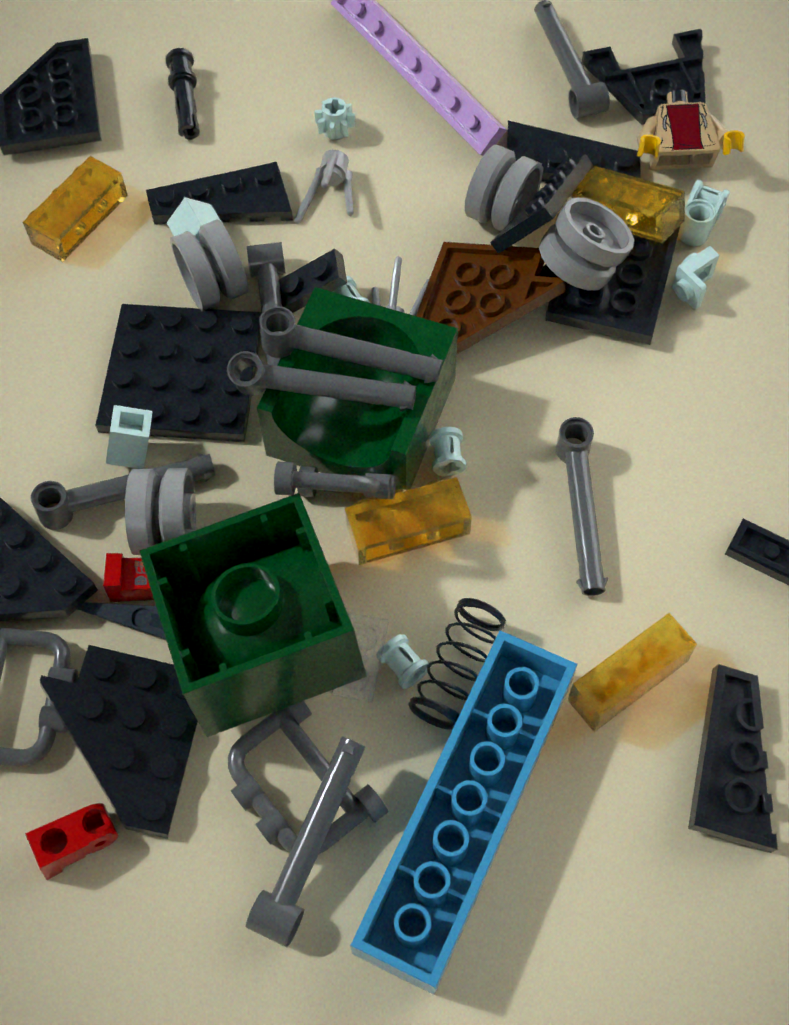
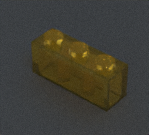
[23,156,128,262]
[572,166,685,243]
[345,477,472,565]
[568,613,697,732]

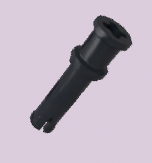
[165,48,200,140]

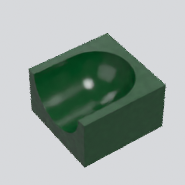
[257,287,458,499]
[139,493,367,737]

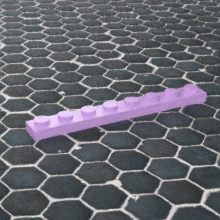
[331,0,506,156]

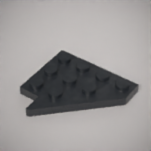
[0,38,102,156]
[540,219,680,345]
[0,497,98,621]
[40,645,198,838]

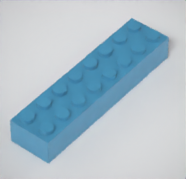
[350,630,578,995]

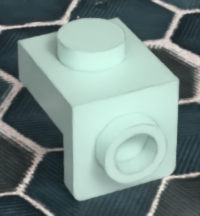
[672,246,719,310]

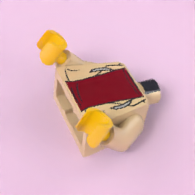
[637,89,745,170]

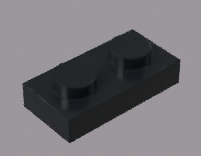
[279,248,347,313]

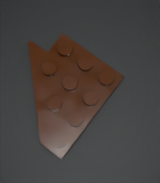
[416,242,566,354]

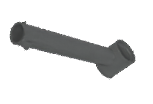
[534,0,610,119]
[247,242,286,366]
[259,306,443,384]
[227,351,416,412]
[556,417,608,596]
[31,454,215,530]
[246,736,366,948]

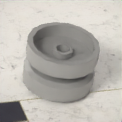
[464,144,543,231]
[539,198,634,291]
[170,220,249,311]
[125,468,196,555]

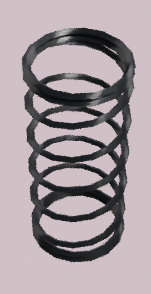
[408,598,506,730]

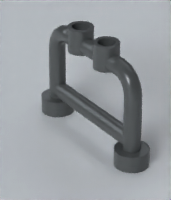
[274,461,396,499]
[0,628,78,766]
[228,701,389,855]

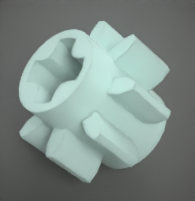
[314,97,356,140]

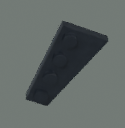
[507,120,641,186]
[490,154,593,254]
[146,162,293,224]
[688,664,778,853]

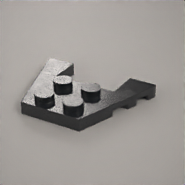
[581,29,706,125]

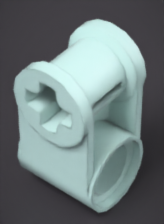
[678,179,730,246]

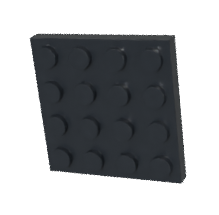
[95,304,261,442]

